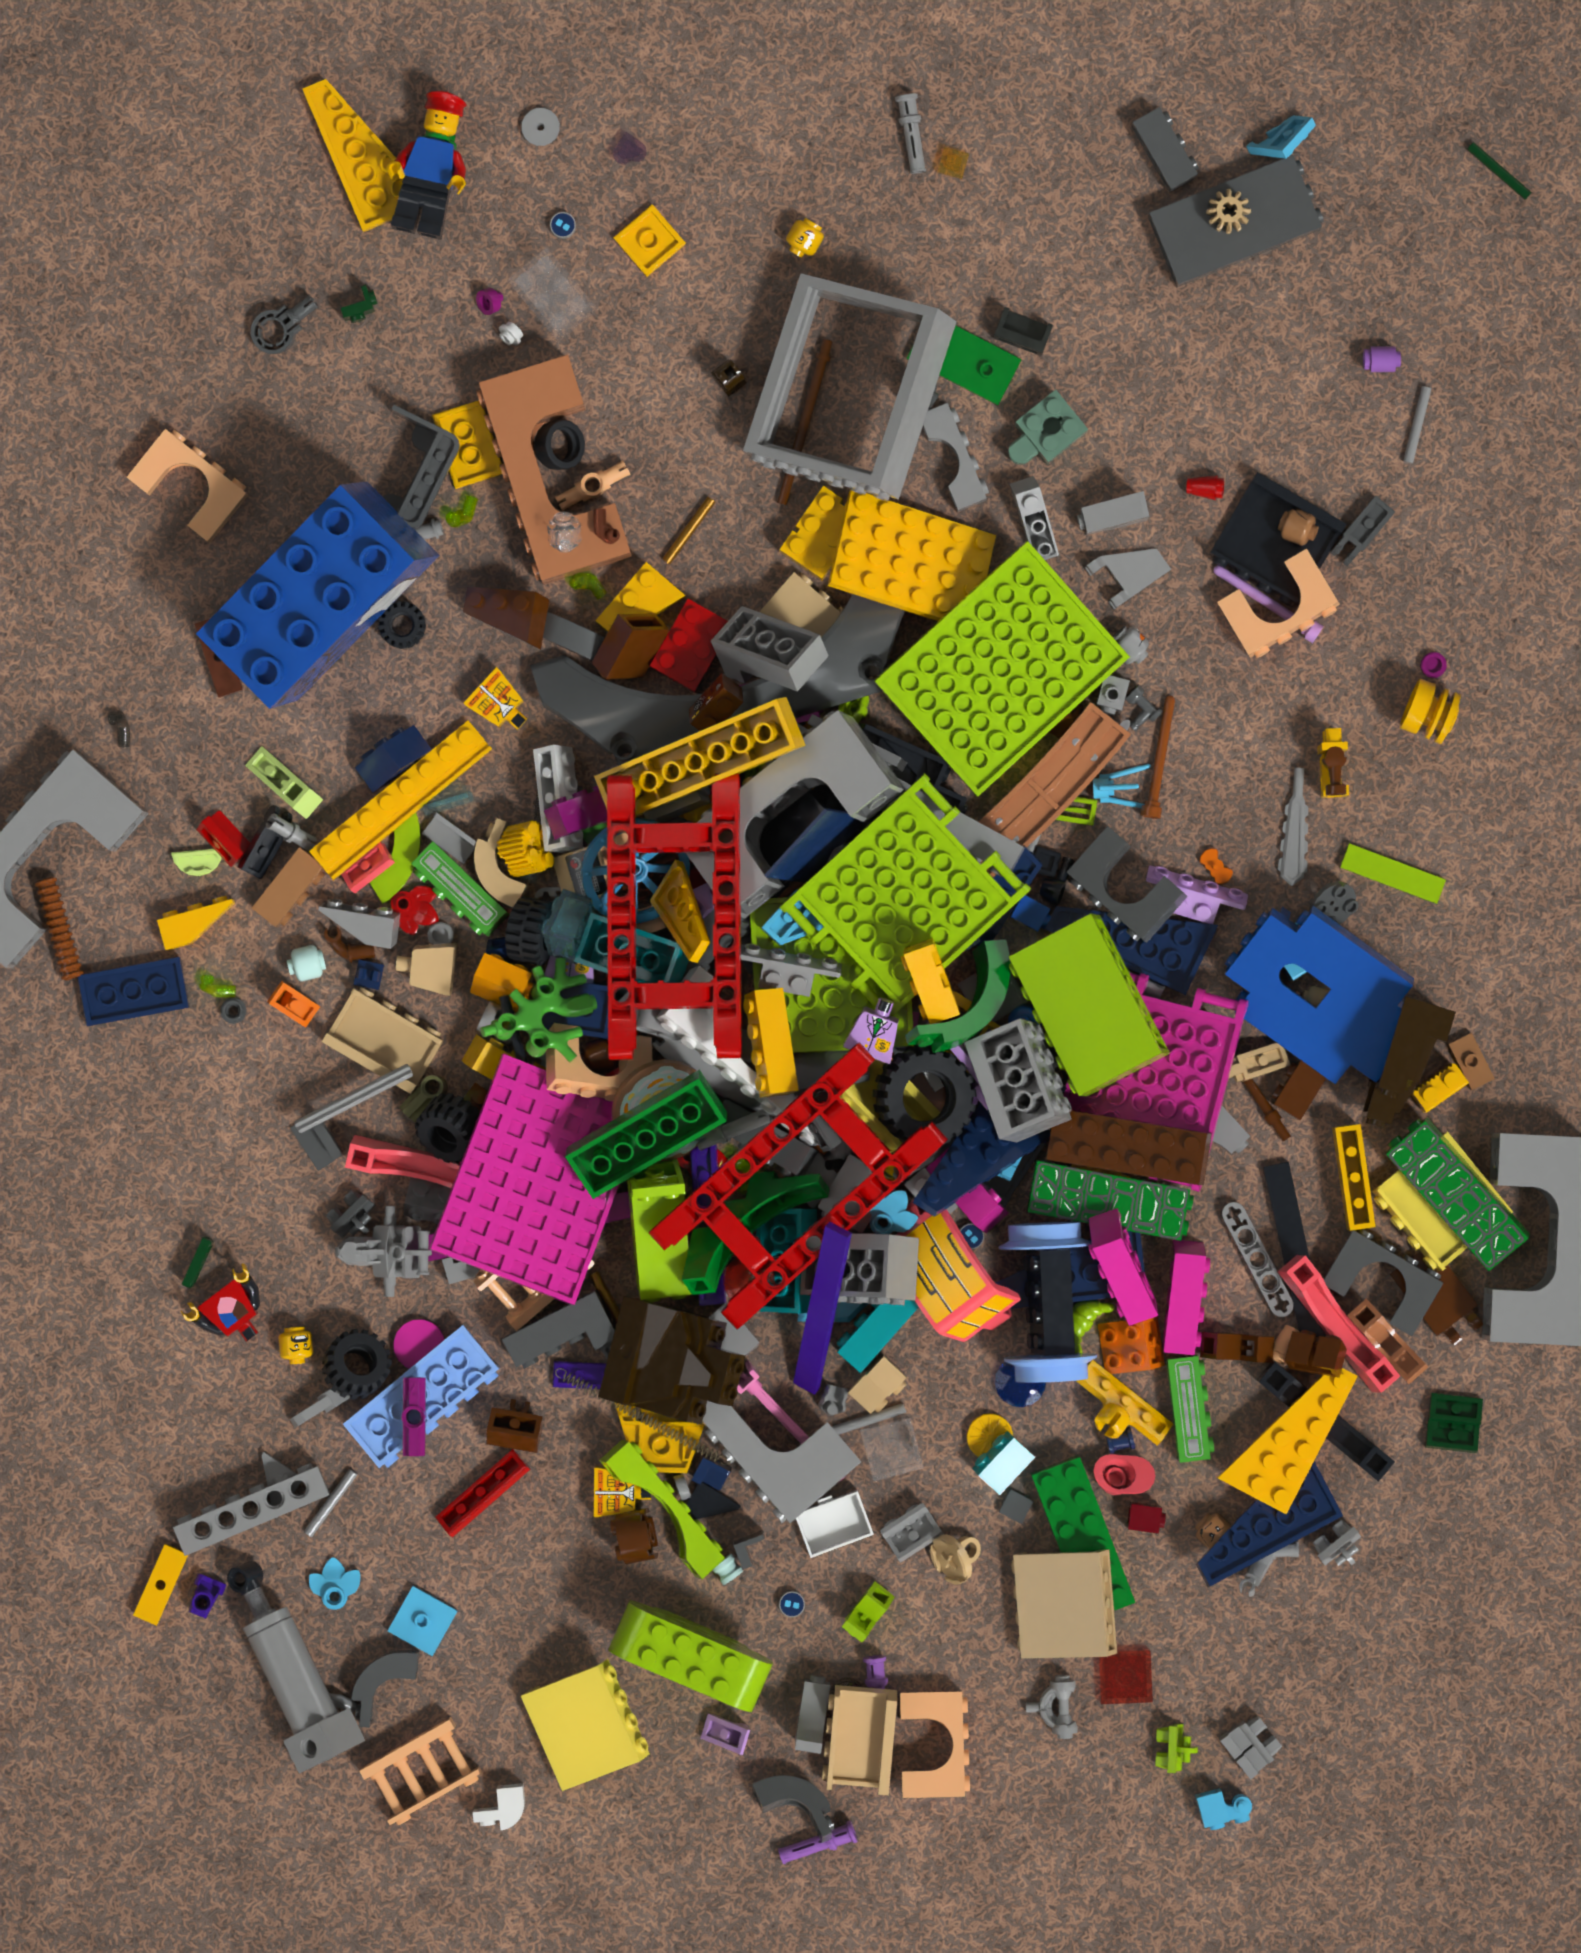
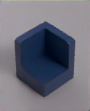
[692,1454,732,1490]

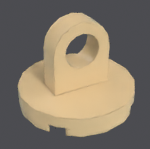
[930,1534,981,1585]

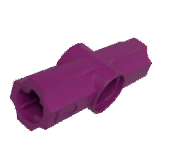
[402,1377,427,1456]

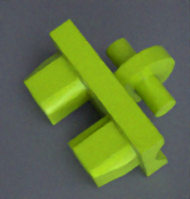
[1155,1724,1198,1773]

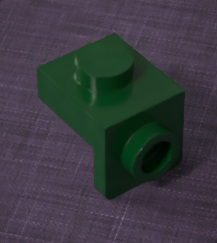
[341,284,378,323]

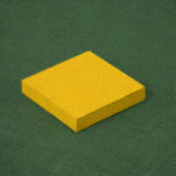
[613,204,686,277]

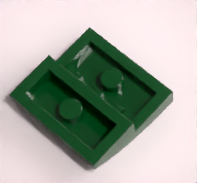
[1425,1393,1483,1453]

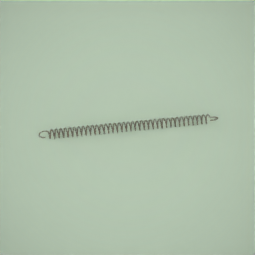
[555,1368,729,1465]

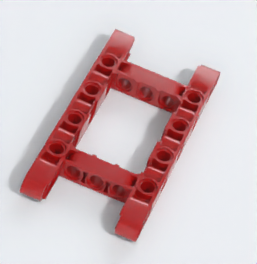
[607,773,742,1060]
[648,1042,948,1330]

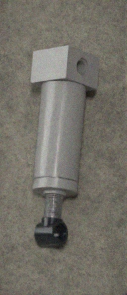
[227,1561,365,1774]

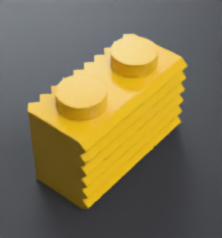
[1411,1063,1469,1113]

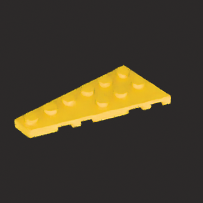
[302,79,403,232]
[1216,1368,1358,1514]

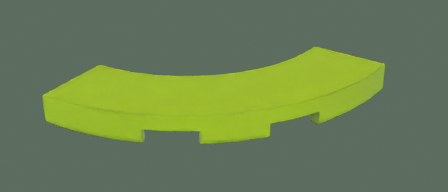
[370,813,421,904]

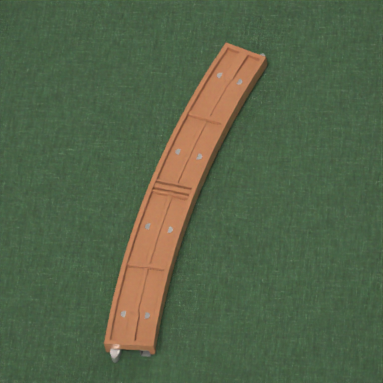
[979,702,1131,877]

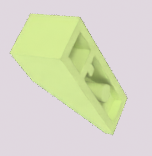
[245,746,323,819]

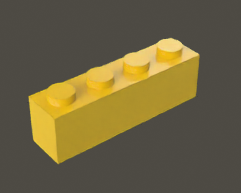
[743,988,799,1098]
[1332,1124,1376,1231]

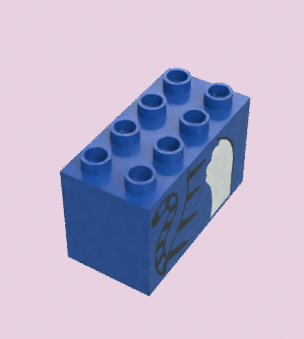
[196,481,440,709]

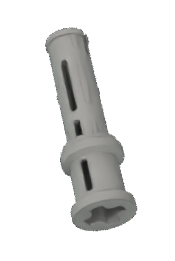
[895,93,926,174]

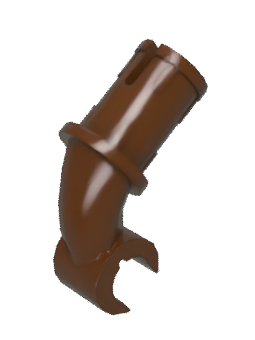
[324,927,375,963]

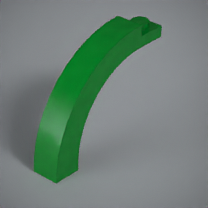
[905,939,1010,1053]

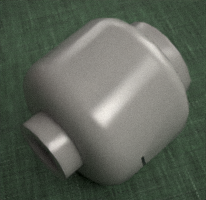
[1113,626,1149,664]

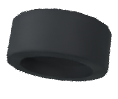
[534,420,585,470]

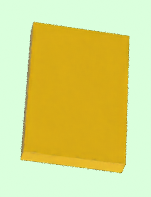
[432,400,502,489]

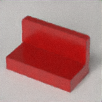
[196,810,250,867]

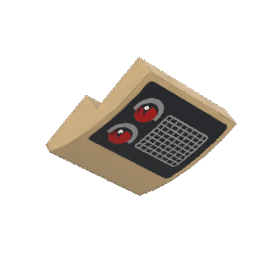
[554,847,607,908]

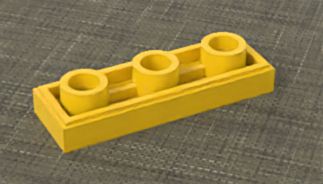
[133,1543,188,1626]

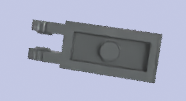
[1330,496,1395,566]

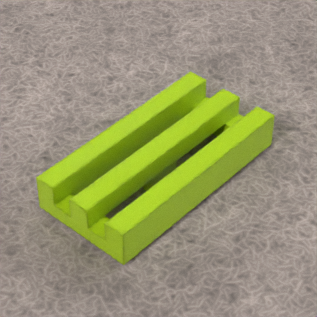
[1056,797,1098,826]

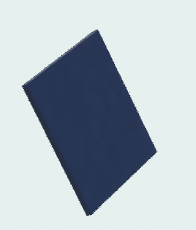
[764,808,863,882]

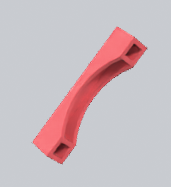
[345,1135,461,1188]
[1277,1255,1400,1393]

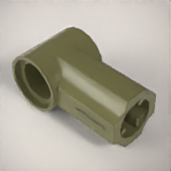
[399,1075,448,1123]

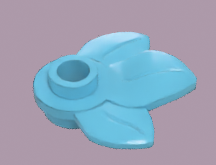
[870,1190,918,1234]
[309,1557,361,1610]

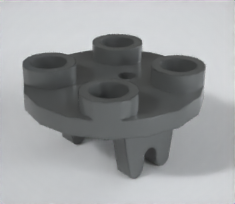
[1308,881,1359,925]

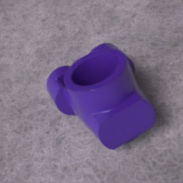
[188,1573,227,1619]

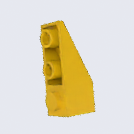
[157,896,235,950]

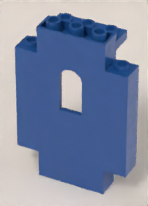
[1224,906,1414,1084]

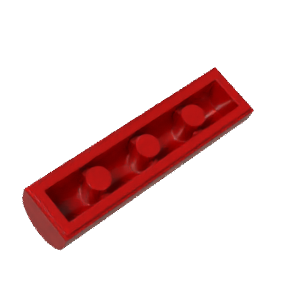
[435,1449,531,1538]

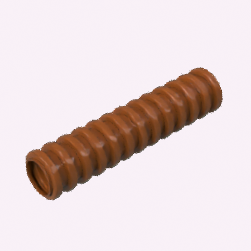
[34,877,84,981]

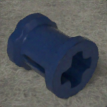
[1105,1426,1135,1454]

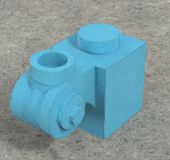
[1195,1788,1252,1830]

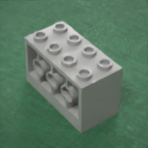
[964,1019,1072,1143]
[800,1233,919,1305]

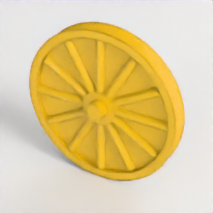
[967,1413,1013,1457]

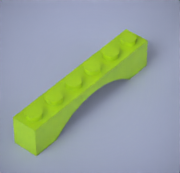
[599,1440,725,1579]

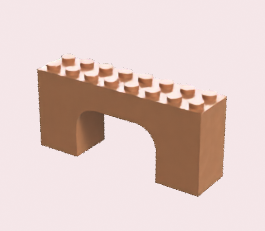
[476,355,632,585]

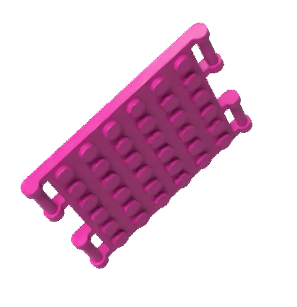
[1064,973,1248,1192]

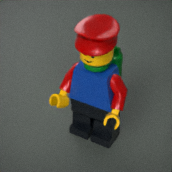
[386,91,467,240]

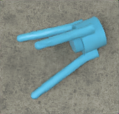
[1093,764,1151,808]

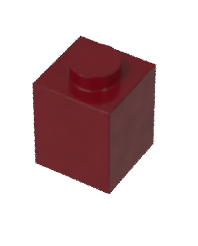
[1127,1502,1166,1534]

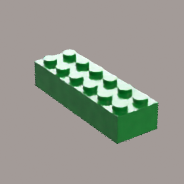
[565,1069,727,1199]
[1030,1455,1136,1611]

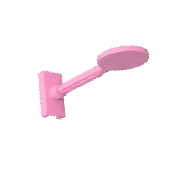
[737,1360,845,1483]

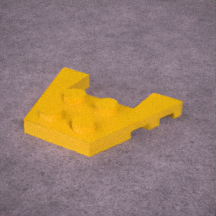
[615,1403,705,1474]

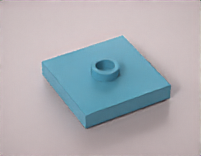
[388,1585,458,1656]

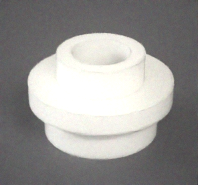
[499,322,523,346]

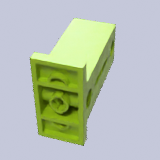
[627,1158,692,1302]

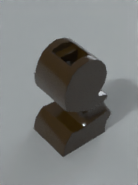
[711,359,747,397]

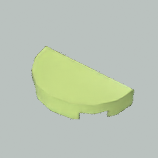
[171,849,222,876]

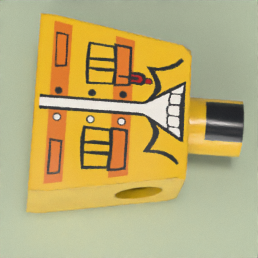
[463,667,527,730]
[594,1466,651,1517]

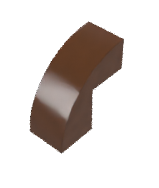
[1200,1332,1274,1363]

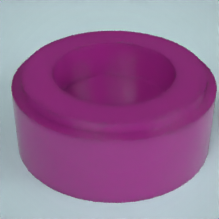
[1420,652,1447,678]

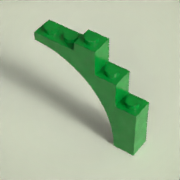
[682,1171,830,1295]

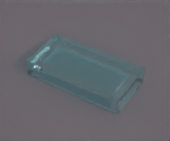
[422,791,476,817]

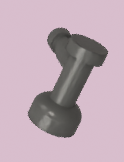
[1125,684,1163,732]

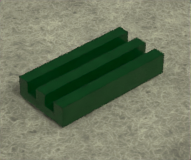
[181,1237,214,1288]

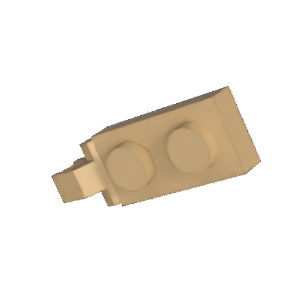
[1229,1043,1290,1082]

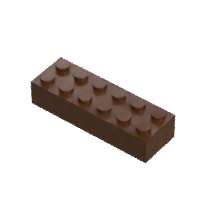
[1047,1110,1212,1185]

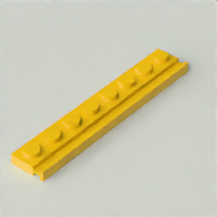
[309,720,492,881]

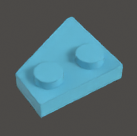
[1246,115,1316,159]
[761,889,824,946]

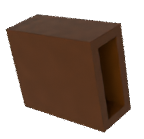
[592,613,670,680]

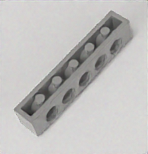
[173,1463,330,1556]

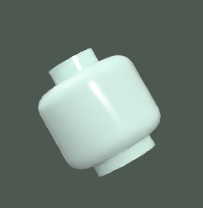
[287,945,326,982]

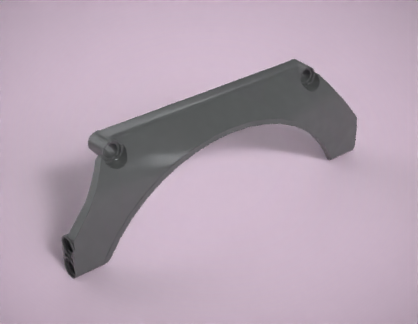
[530,594,905,766]

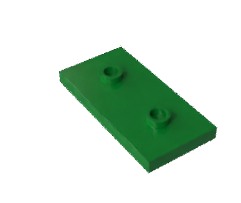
[907,325,1022,406]

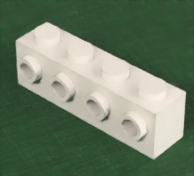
[533,745,583,853]

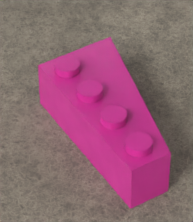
[1163,1239,1210,1355]

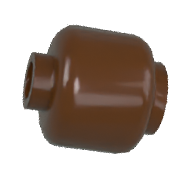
[580,1038,618,1074]

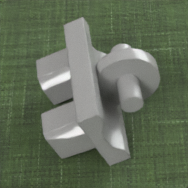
[1313,1520,1361,1566]

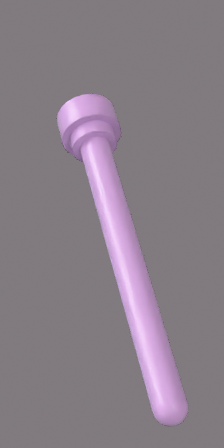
[1213,565,1324,644]

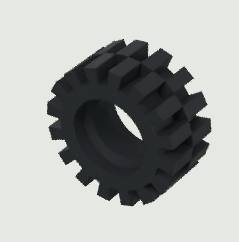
[378,601,426,649]

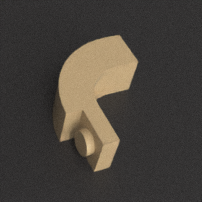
[474,818,528,909]

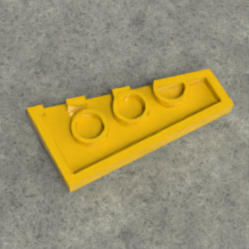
[650,860,710,963]

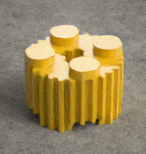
[497,821,554,877]

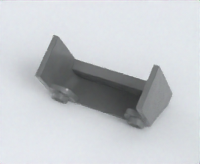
[382,405,460,528]

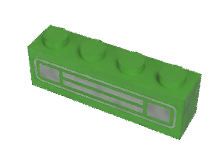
[411,841,510,937]
[1166,1355,1214,1463]

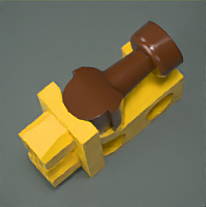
[1317,728,1349,798]

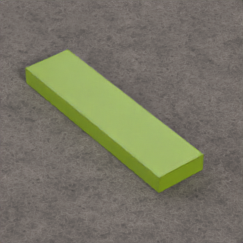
[1340,843,1446,904]

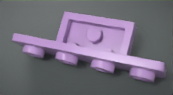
[1146,866,1248,924]

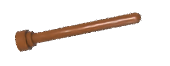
[1140,696,1175,819]

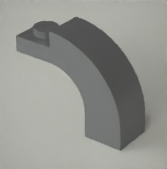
[543,612,605,662]
[351,1650,419,1728]
[752,1775,834,1843]

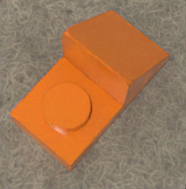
[267,981,320,1028]

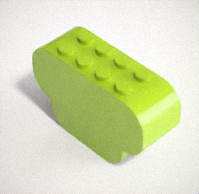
[608,1600,773,1712]

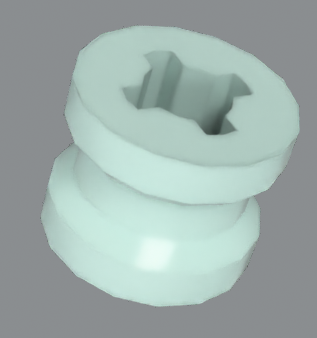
[712,1553,744,1585]

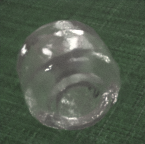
[547,512,582,552]

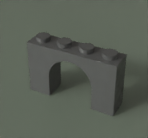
[1067,826,1188,943]
[1324,1229,1444,1336]

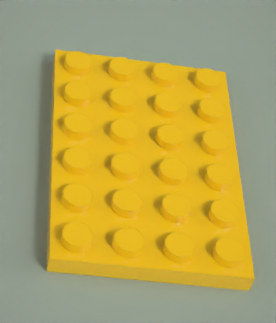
[828,490,996,621]

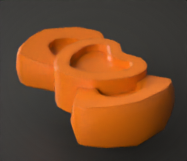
[1199,848,1233,885]

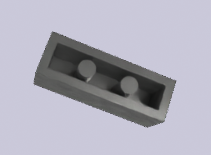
[1131,107,1199,193]

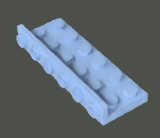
[343,1325,500,1468]

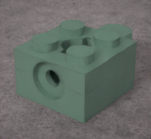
[1008,389,1088,465]

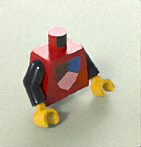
[180,1264,260,1342]

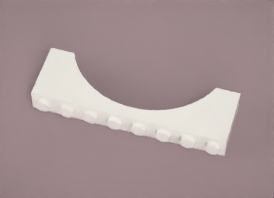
[656,966,825,1147]

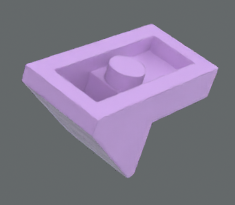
[701,1714,750,1755]

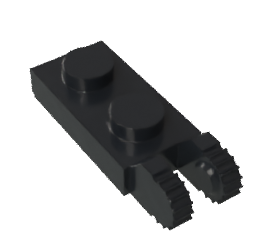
[237,805,293,879]

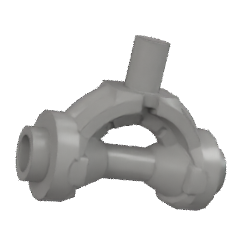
[1026,1675,1078,1739]

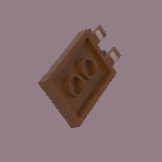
[1389,1251,1483,1346]

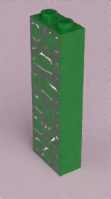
[1386,1117,1530,1271]
[1027,1160,1194,1241]

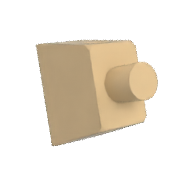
[396,943,457,996]

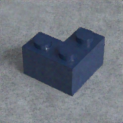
[355,725,432,793]

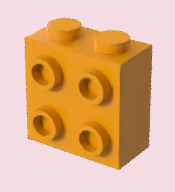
[470,953,534,1012]

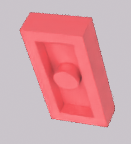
[341,842,395,893]

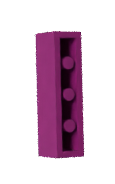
[544,785,607,840]

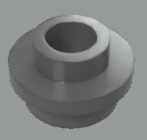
[220,998,247,1024]

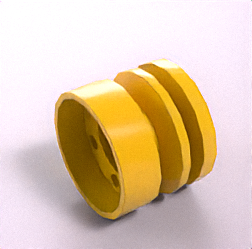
[1399,678,1461,744]

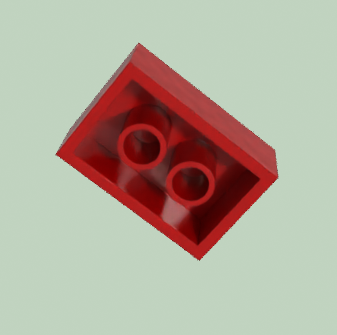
[650,599,728,693]

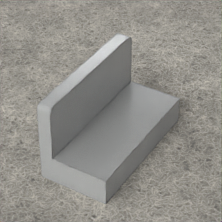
[422,812,476,864]

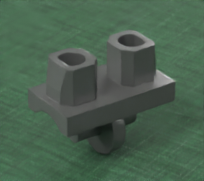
[326,1190,376,1238]

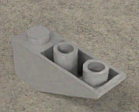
[1010,476,1059,560]
[318,899,400,949]

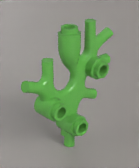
[480,958,597,1063]

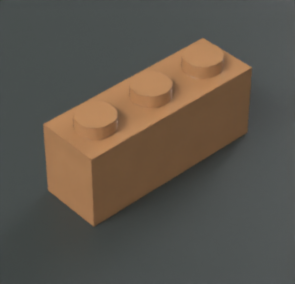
[252,847,326,928]

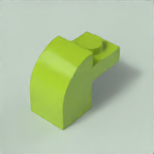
[842,1581,895,1642]

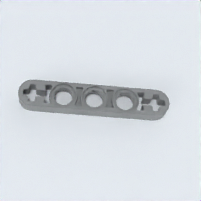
[1221,1202,1293,1317]

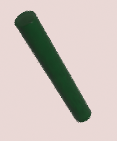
[1467,142,1532,200]

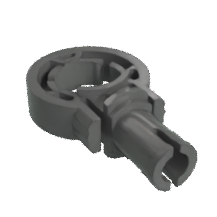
[251,294,319,354]

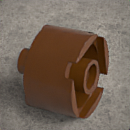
[610,1508,658,1565]

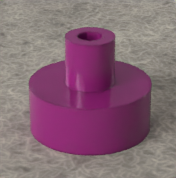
[476,287,503,315]

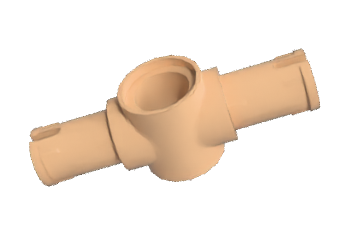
[555,460,631,511]

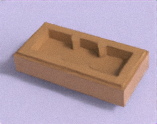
[1448,1033,1495,1090]

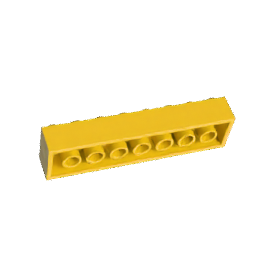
[594,697,806,817]

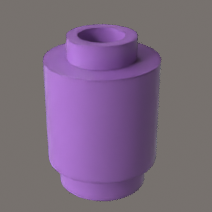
[1363,346,1401,372]

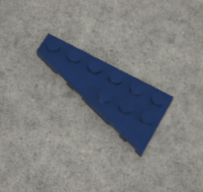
[1045,906,1218,995]
[913,1103,1051,1217]
[995,1231,1145,1309]
[1196,1461,1343,1587]

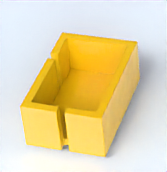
[779,486,847,581]

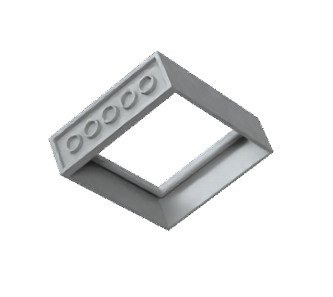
[743,273,957,501]

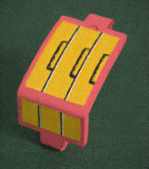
[896,1199,1021,1342]

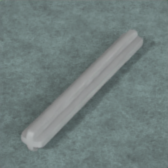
[294,1064,413,1133]

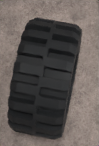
[872,1047,977,1144]

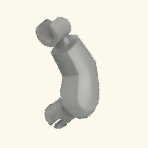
[1239,1540,1299,1597]

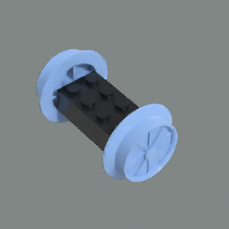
[999,1222,1097,1383]

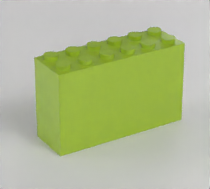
[1009,914,1170,1096]

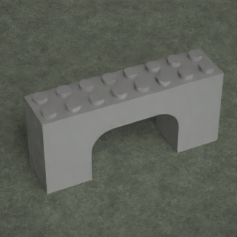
[685,710,906,918]
[0,750,149,969]
[1482,1132,1581,1346]
[697,1303,861,1524]

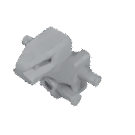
[335,1206,432,1297]

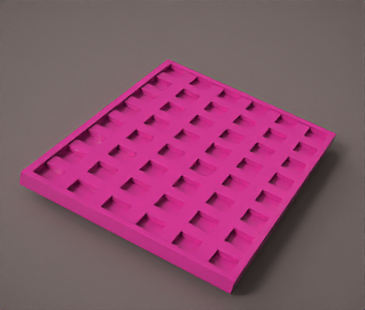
[429,1054,619,1305]

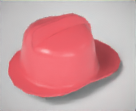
[1093,1454,1156,1495]

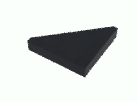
[686,1482,741,1520]

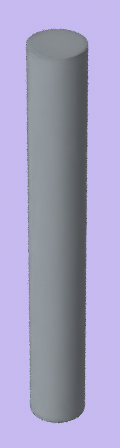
[1403,386,1432,464]
[831,1403,906,1435]
[304,1469,358,1537]

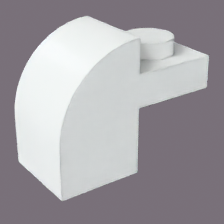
[473,1783,525,1830]

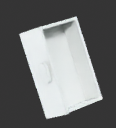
[796,1490,874,1558]

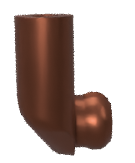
[593,509,620,544]

